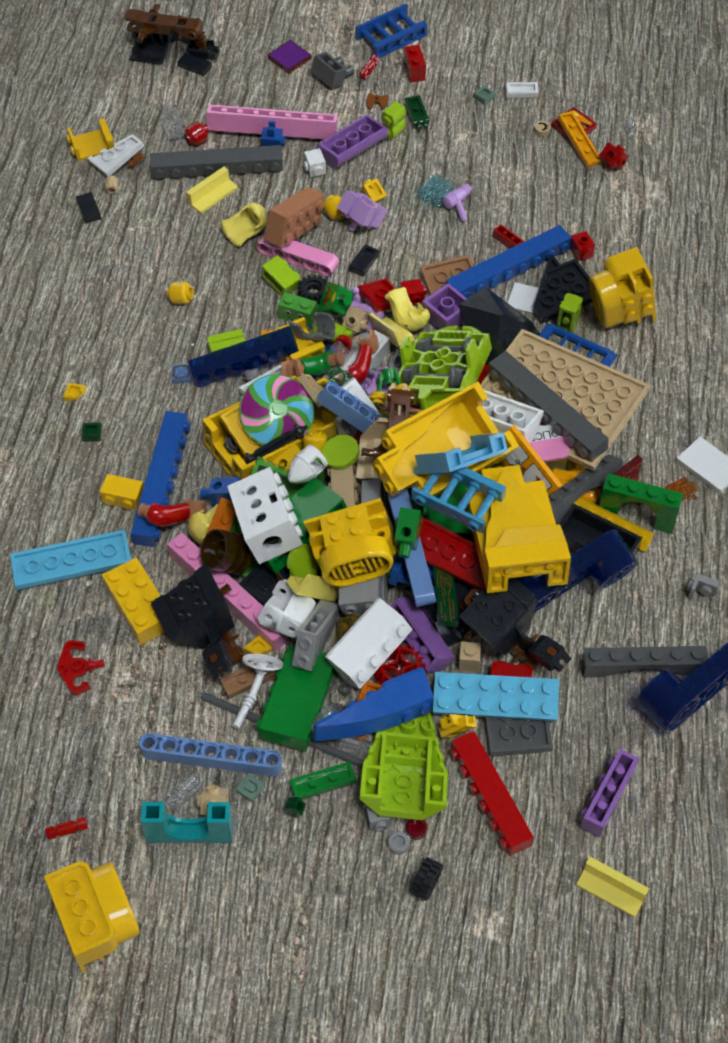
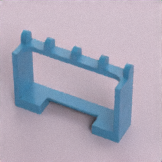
[413,432,508,474]

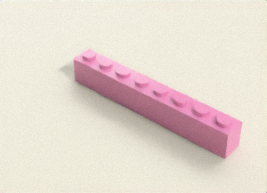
[206,105,338,140]
[167,532,289,653]

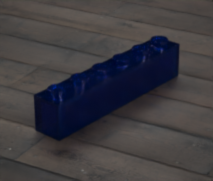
[188,326,299,387]

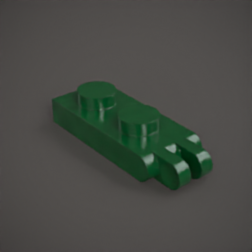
[404,95,429,130]

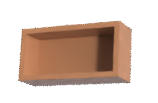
[264,186,325,248]

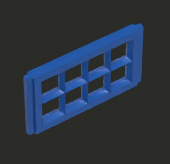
[539,323,617,367]

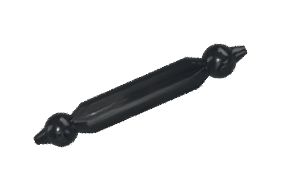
[244,424,308,464]

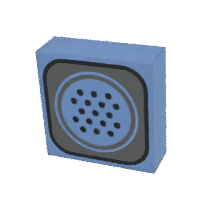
[172,364,191,383]

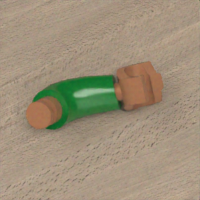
[281,351,345,377]

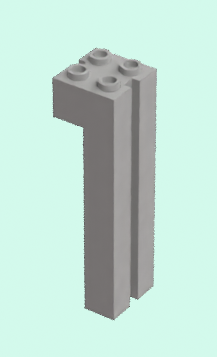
[339,479,389,624]

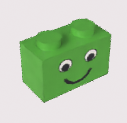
[278,292,317,328]

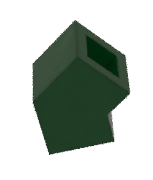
[284,797,306,818]

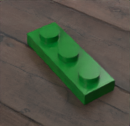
[289,761,356,800]

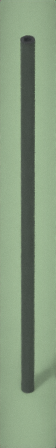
[201,692,448,798]

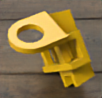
[438,714,477,738]

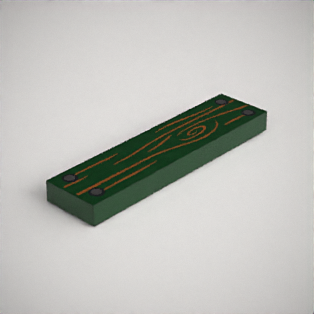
[432,566,459,627]

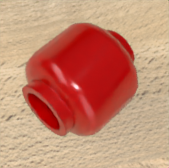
[184,122,209,146]

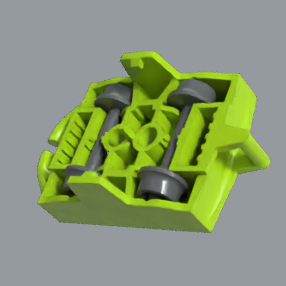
[395,325,492,410]

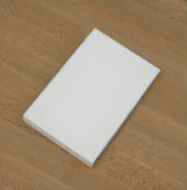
[676,436,728,494]

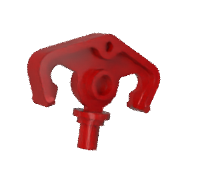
[57,640,105,696]

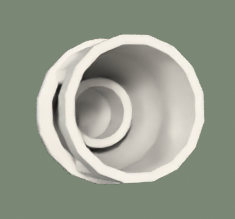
[288,445,328,484]

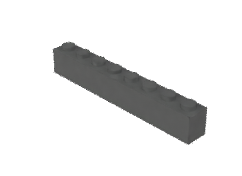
[150,145,283,179]
[489,351,608,462]

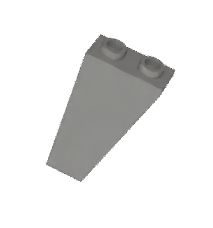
[292,599,340,671]

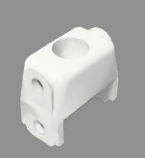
[258,579,316,638]

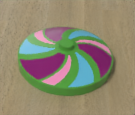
[239,374,314,446]

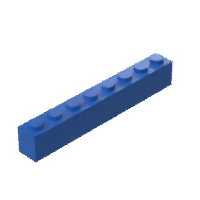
[446,225,572,299]
[130,411,191,547]

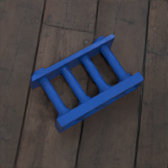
[355,3,427,58]

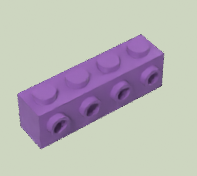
[391,597,455,672]
[580,749,639,837]

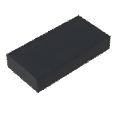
[177,52,212,76]
[76,192,102,223]
[348,244,380,277]

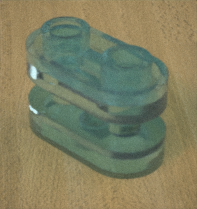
[419,173,455,207]

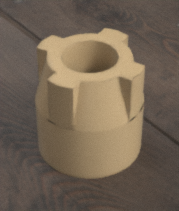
[105,176,119,195]

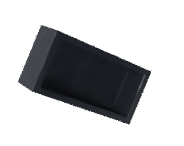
[560,503,642,578]

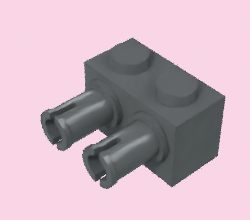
[311,52,354,89]

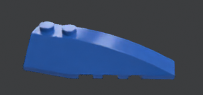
[313,667,434,741]

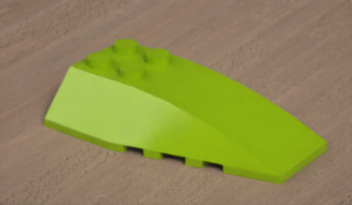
[360,712,448,820]

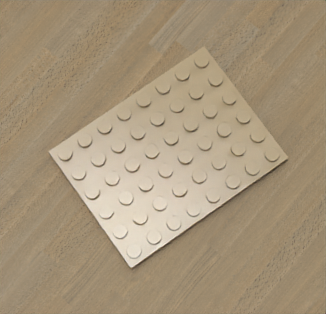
[480,329,650,471]

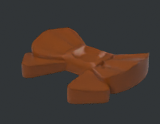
[366,93,389,110]
[127,153,144,167]

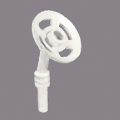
[232,654,283,729]

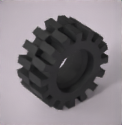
[298,275,327,304]
[410,857,444,901]

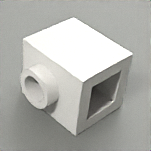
[303,148,326,177]

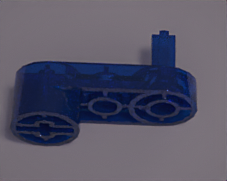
[515,529,639,613]
[636,643,728,734]

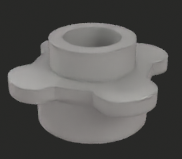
[242,367,262,381]

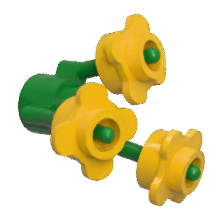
[368,368,412,406]

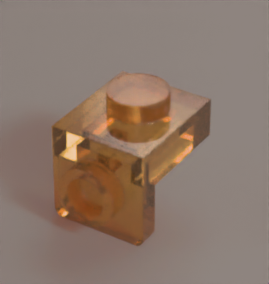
[665,477,698,500]

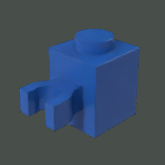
[261,121,286,147]

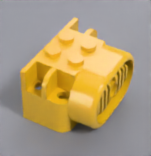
[589,247,656,328]
[304,498,397,587]
[44,861,140,973]

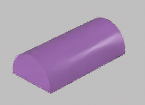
[317,114,388,168]

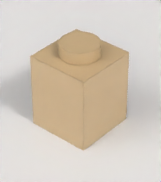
[459,642,481,672]

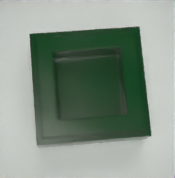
[82,423,102,442]

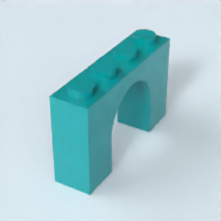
[141,802,234,843]

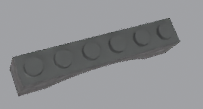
[548,454,623,525]
[582,646,709,678]

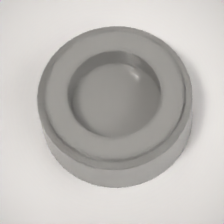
[388,832,409,855]

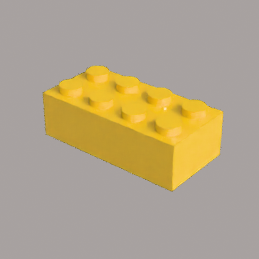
[102,557,165,645]

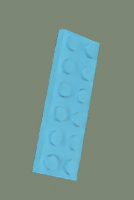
[10,530,131,590]
[433,672,559,721]

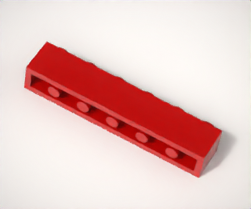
[449,731,534,856]

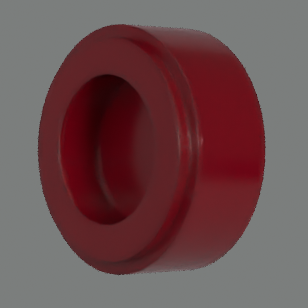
[406,819,428,840]

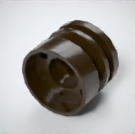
[200,529,253,575]

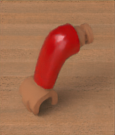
[338,328,379,385]
[138,498,207,527]

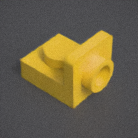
[360,178,387,203]

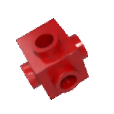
[599,142,629,170]

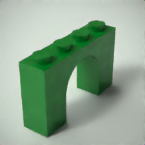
[599,473,684,534]

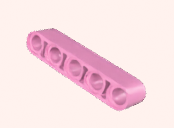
[256,232,339,276]

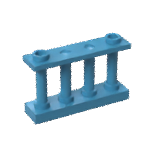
[412,467,506,534]

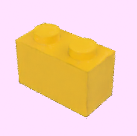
[100,474,144,510]

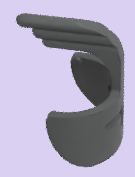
[289,312,335,343]

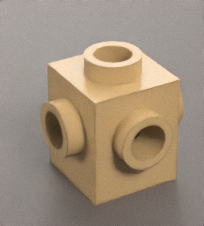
[342,306,371,334]
[197,785,229,816]

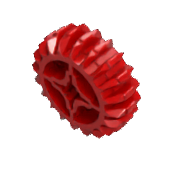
[374,643,427,685]

